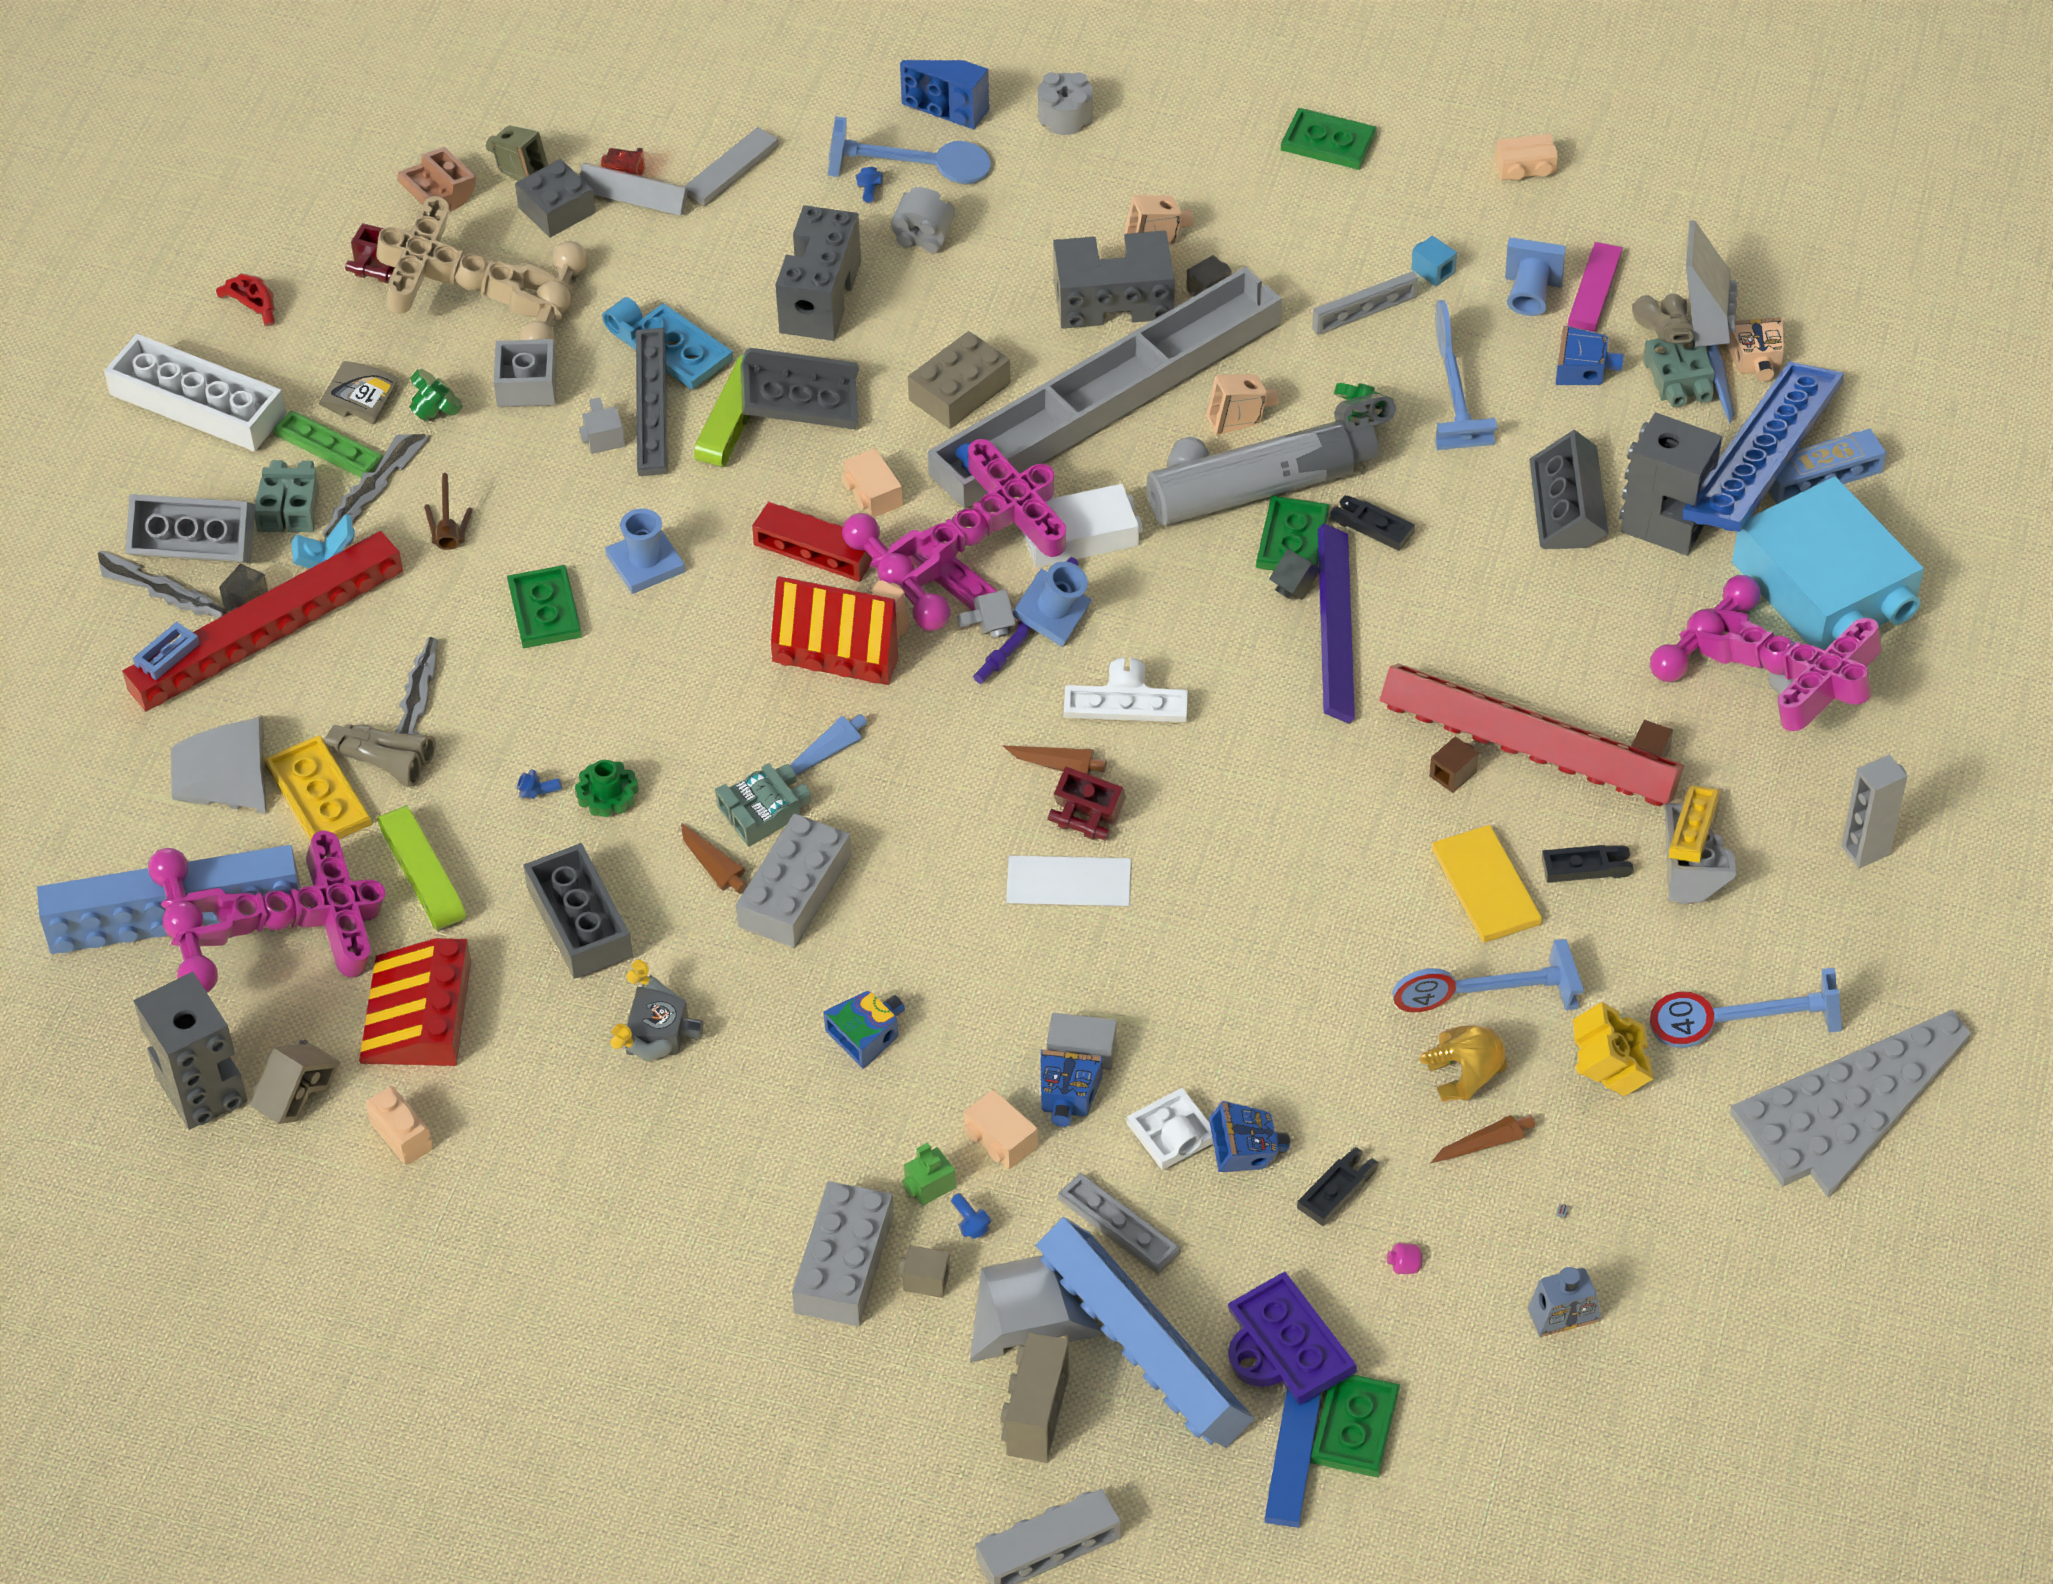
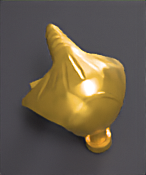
[1419,1025,1507,1102]

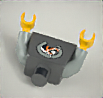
[610,960,704,1061]

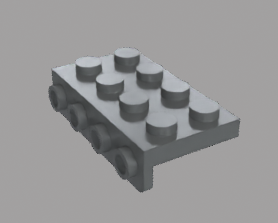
[741,348,859,430]

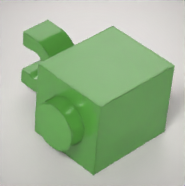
[902,1142,956,1206]

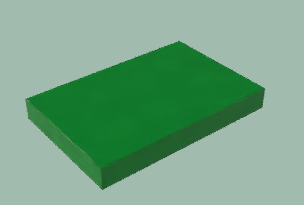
[1281,107,1377,170]
[1256,496,1330,571]
[507,565,582,649]
[1310,1374,1400,1478]

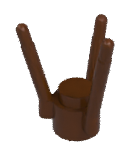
[424,473,472,550]

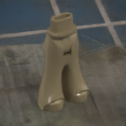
[1632,293,1694,343]
[325,724,436,787]

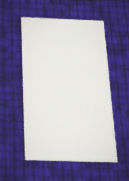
[1006,856,1131,906]

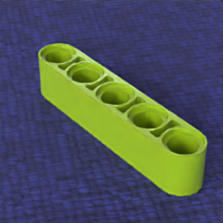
[694,354,750,467]
[377,805,466,931]

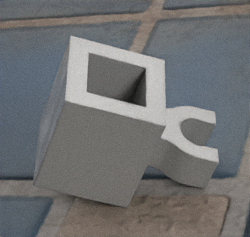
[579,397,625,454]
[957,589,1015,638]

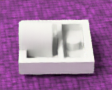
[1127,1088,1213,1170]

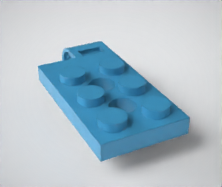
[602,297,733,390]

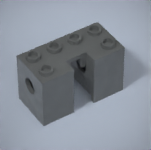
[775,205,861,341]
[1053,230,1175,329]
[1619,412,1722,556]
[133,972,248,1130]

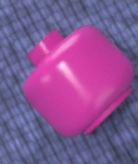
[1387,1242,1423,1274]

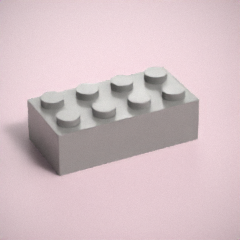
[125,494,255,564]
[736,813,852,948]
[792,1181,894,1326]

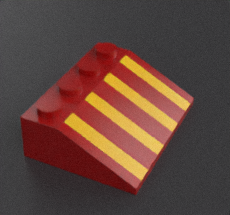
[771,576,899,685]
[359,938,471,1066]

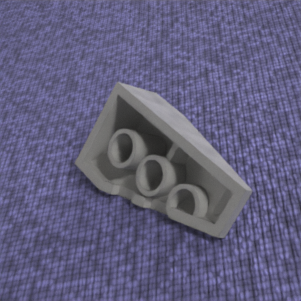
[1665,803,1736,904]

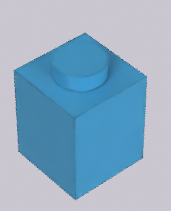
[1411,235,1457,287]

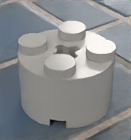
[1038,72,1093,135]
[891,187,955,253]

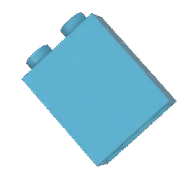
[1732,476,1924,650]

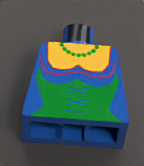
[824,991,905,1069]

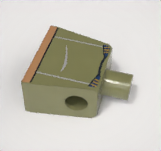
[486,126,548,181]

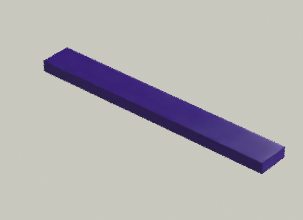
[1318,523,1355,724]

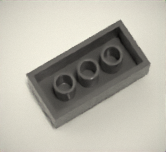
[523,843,633,979]

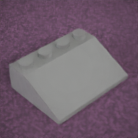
[1686,220,1738,347]

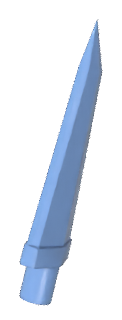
[1706,345,1734,424]
[790,714,867,775]

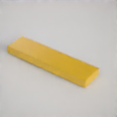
[1668,785,1720,863]

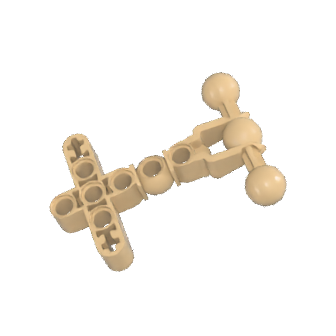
[376,196,587,343]

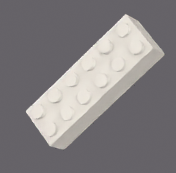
[104,334,287,452]

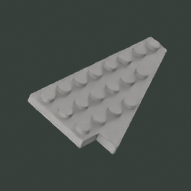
[1730,1009,1971,1197]

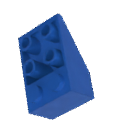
[900,60,989,130]

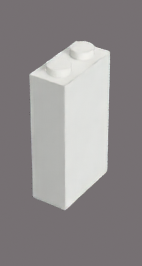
[1022,484,1143,568]

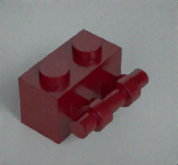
[345,223,395,284]
[1047,766,1126,841]

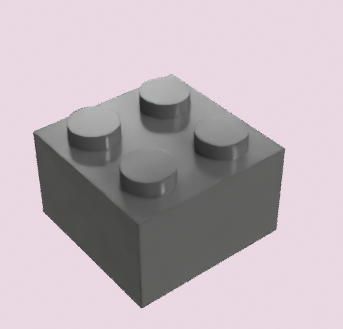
[515,159,596,238]

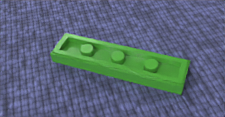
[273,410,383,481]

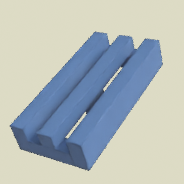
[133,622,200,680]

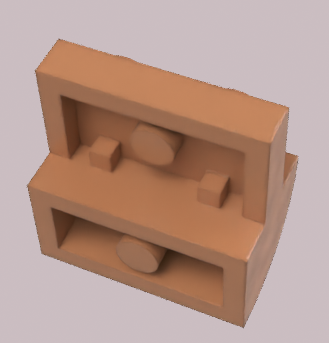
[397,147,476,211]

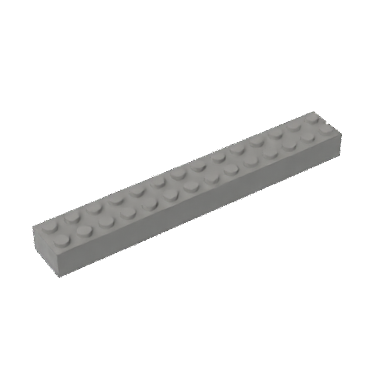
[928,267,1282,509]

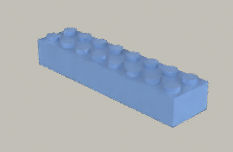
[37,845,301,954]
[1035,1217,1255,1448]

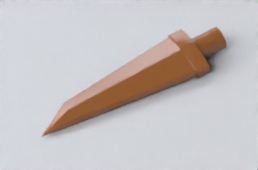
[1002,745,1107,775]
[681,823,748,894]
[1431,1115,1535,1163]

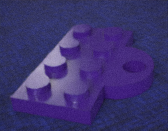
[1228,1271,1358,1405]

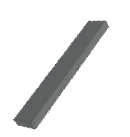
[636,328,668,476]

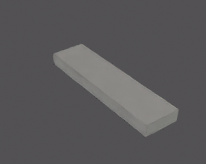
[684,127,779,206]
[580,163,688,216]
[1312,271,1418,335]
[1058,1173,1180,1274]

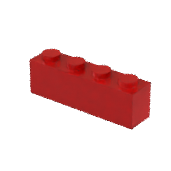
[752,501,873,582]

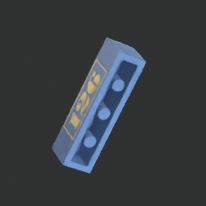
[1768,429,1887,504]

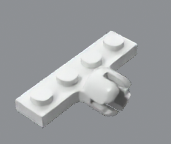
[1064,657,1188,722]

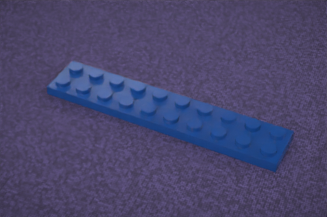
[1683,361,1844,532]

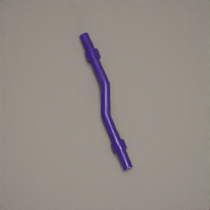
[973,557,1079,684]

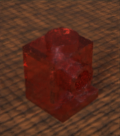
[601,148,645,176]

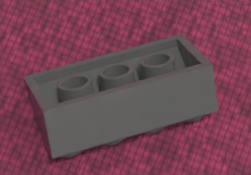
[1529,430,1609,549]

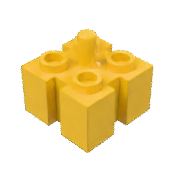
[1573,1002,1654,1096]

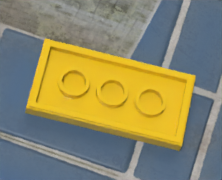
[264,735,372,842]
[1432,824,1542,943]

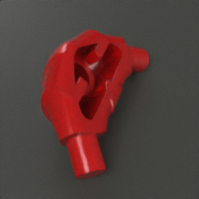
[216,273,275,326]

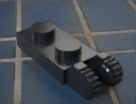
[1329,495,1415,551]
[1541,845,1634,883]
[1297,1147,1379,1226]

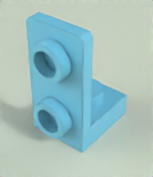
[291,514,355,569]

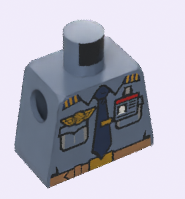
[1528,1267,1601,1337]

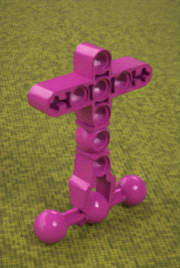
[842,439,1066,631]
[1650,575,1882,731]
[148,830,385,993]

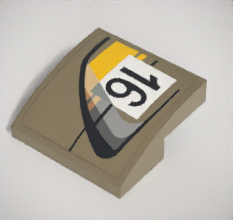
[319,361,399,425]

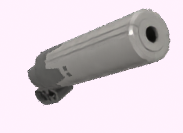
[1146,393,1396,526]

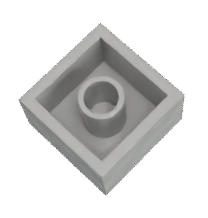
[494,339,557,407]

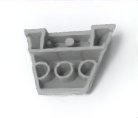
[171,715,266,813]
[970,1255,1102,1362]

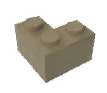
[250,1043,340,1124]

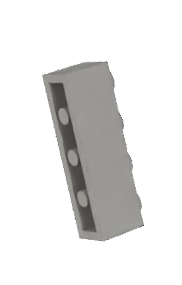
[1841,754,1908,868]
[976,1488,1121,1584]

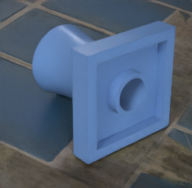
[1505,237,1566,316]
[605,508,686,594]
[1012,561,1092,647]

